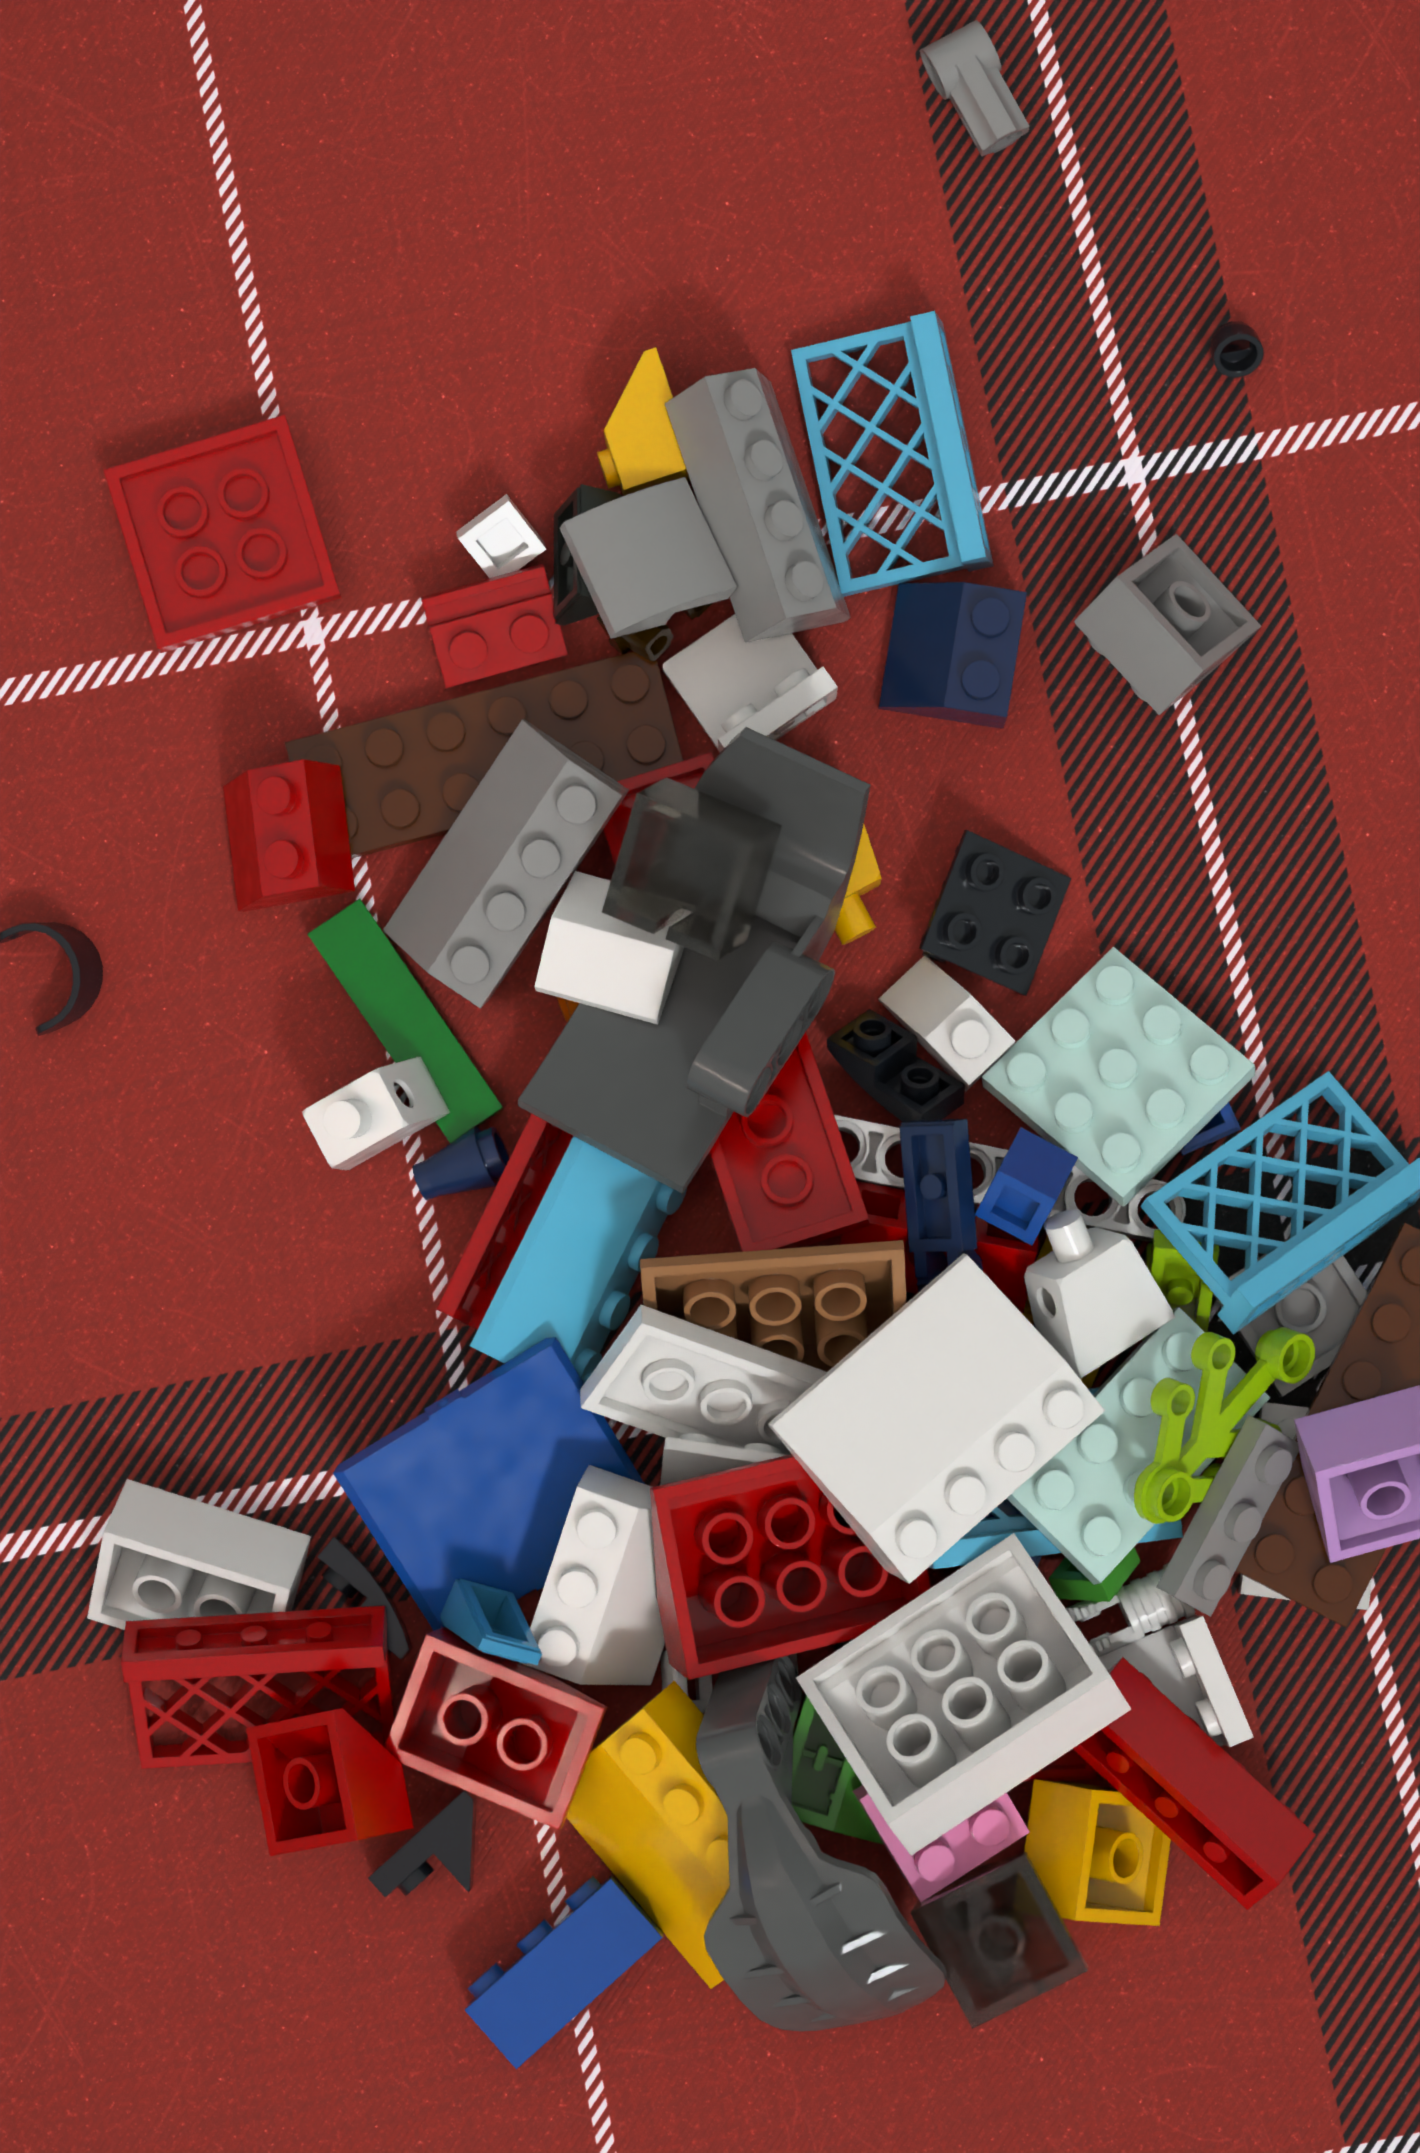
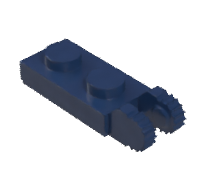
[899,1119,983,1292]

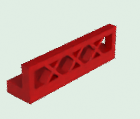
[437,1113,573,1330]

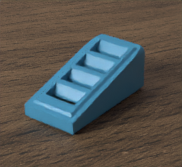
[440,1579,542,1665]

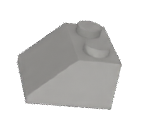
[1074,534,1261,715]

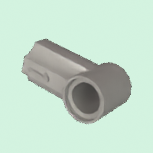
[920,20,1030,157]

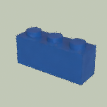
[465,1874,664,2069]

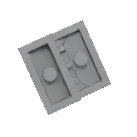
[559,477,737,639]

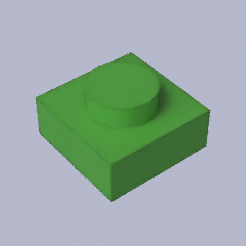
[1048,1547,1140,1602]

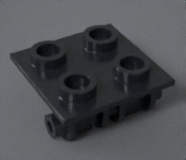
[919,830,1071,996]

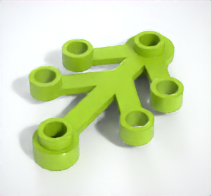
[1134,1327,1315,1524]

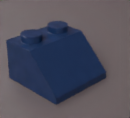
[878,582,1027,729]

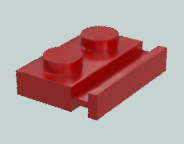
[421,564,568,688]

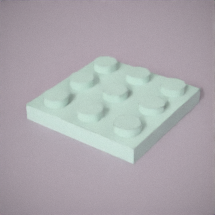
[982,947,1255,1207]

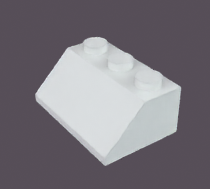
[519,1465,665,1685]
[87,1479,311,1630]

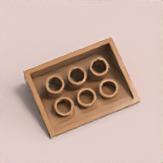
[640,1240,906,1372]

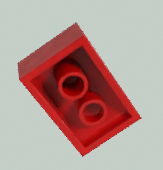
[385,1627,607,1830]

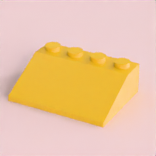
[566,1680,730,1989]

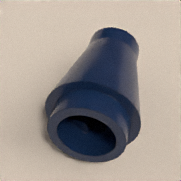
[412,1127,510,1201]

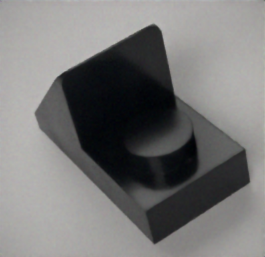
[368,1790,477,1897]

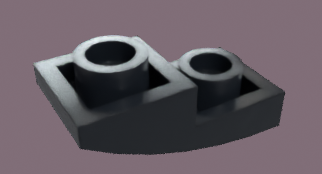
[827,1009,965,1122]
[318,1537,413,1659]

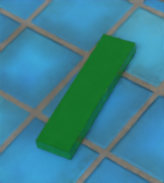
[307,898,504,1143]

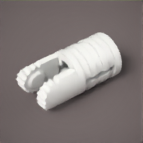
[1066,1563,1196,1658]

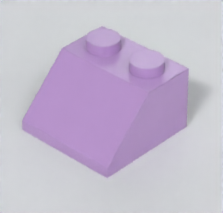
[1294,1385,1420,1563]

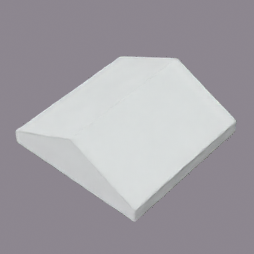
[534,871,698,1025]

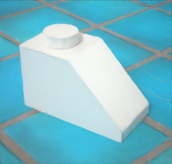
[878,956,1016,1092]

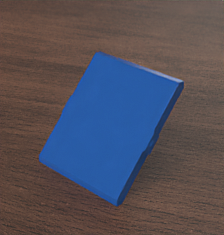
[333,1337,645,1631]

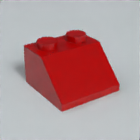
[223,759,355,912]
[246,1708,414,1856]

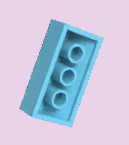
[470,1136,687,1383]

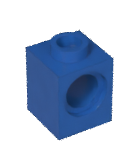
[975,1127,1078,1245]

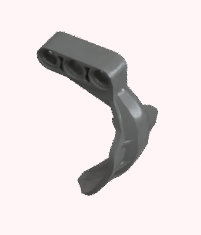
[696,1655,947,2032]

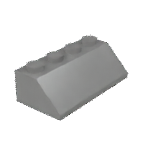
[665,368,851,643]
[383,719,629,1009]

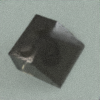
[910,1852,1089,2029]

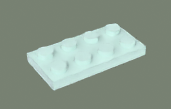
[1007,1307,1270,1585]

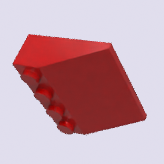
[650,1454,931,1680]

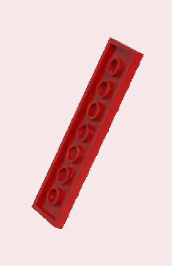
[603,752,869,1252]

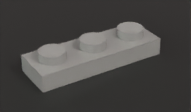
[1157,1415,1299,1617]

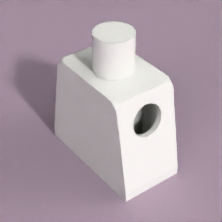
[302,1057,451,1170]
[1024,1209,1175,1378]

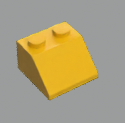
[1017,1779,1171,1926]

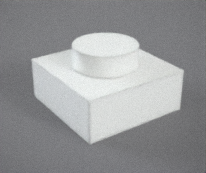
[456,494,546,578]

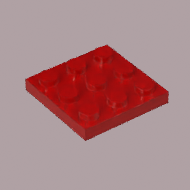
[103,415,342,654]

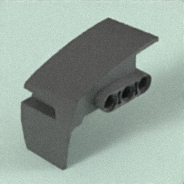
[518,727,871,1194]

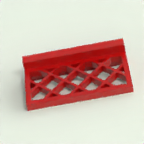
[121,1606,396,1769]

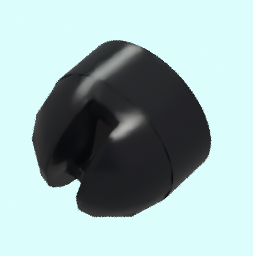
[1210,321,1264,378]

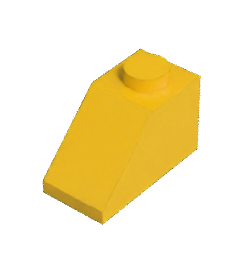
[597,347,690,496]

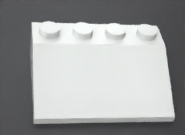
[768,1253,1105,1584]
[796,1533,1131,1856]

